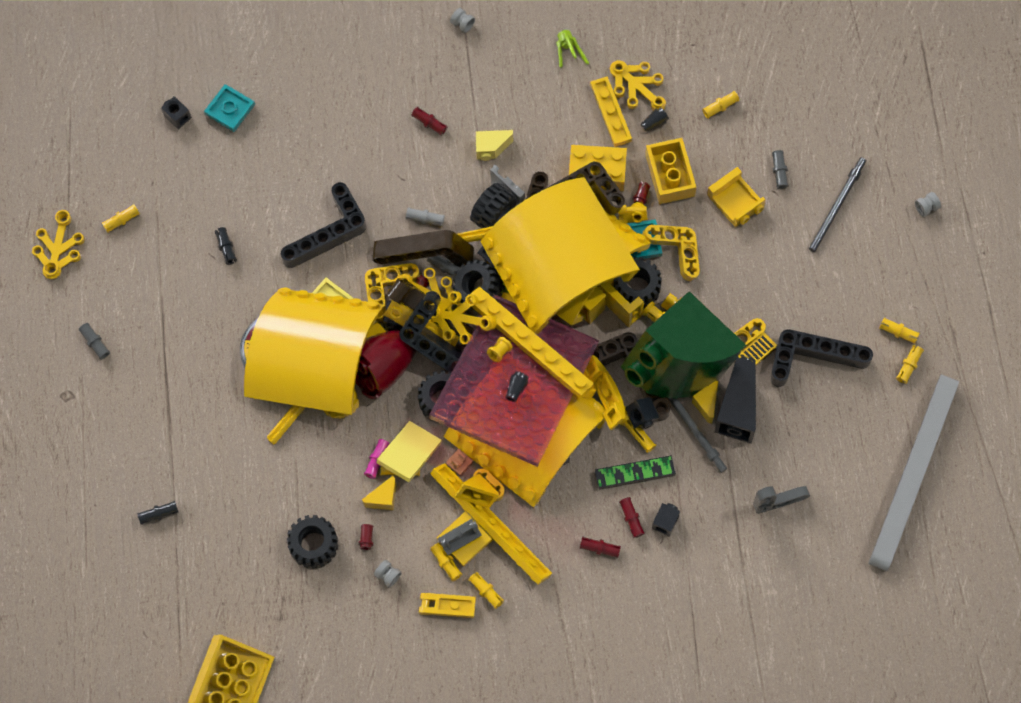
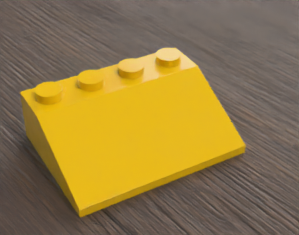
[187,634,274,703]

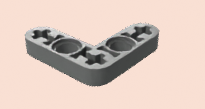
[753,486,810,514]

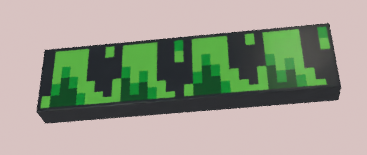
[595,455,676,490]

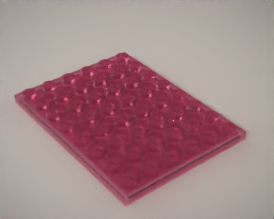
[429,294,599,467]

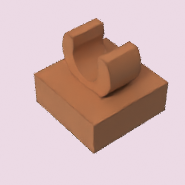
[446,449,473,477]

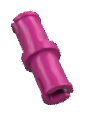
[364,439,390,479]

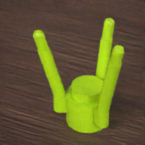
[556,30,589,68]

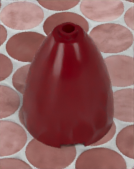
[355,330,416,399]

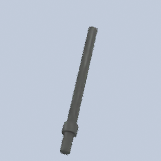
[668,398,727,473]

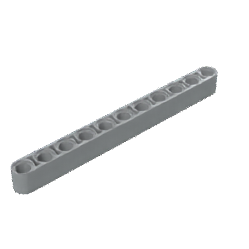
[869,374,959,571]

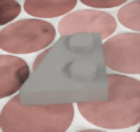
[490,165,525,204]

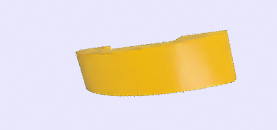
[580,355,625,430]

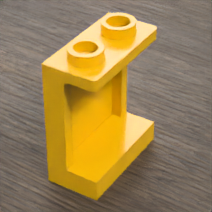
[707,167,766,228]
[598,279,644,328]

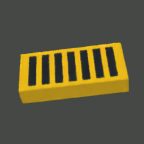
[738,332,777,366]

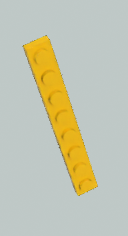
[470,287,594,399]
[430,463,552,585]

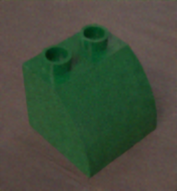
[621,291,746,398]

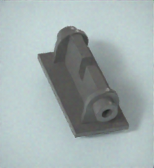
[438,519,482,555]

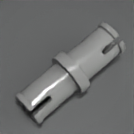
[406,207,445,227]

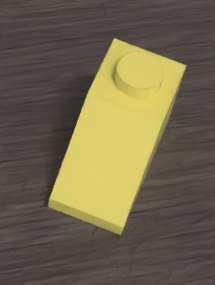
[476,130,513,161]

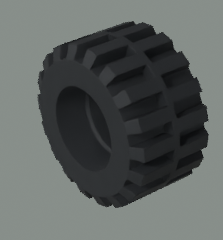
[470,183,517,228]
[614,257,662,309]
[452,260,505,309]
[418,371,467,424]
[287,515,339,569]

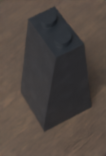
[714,357,756,444]

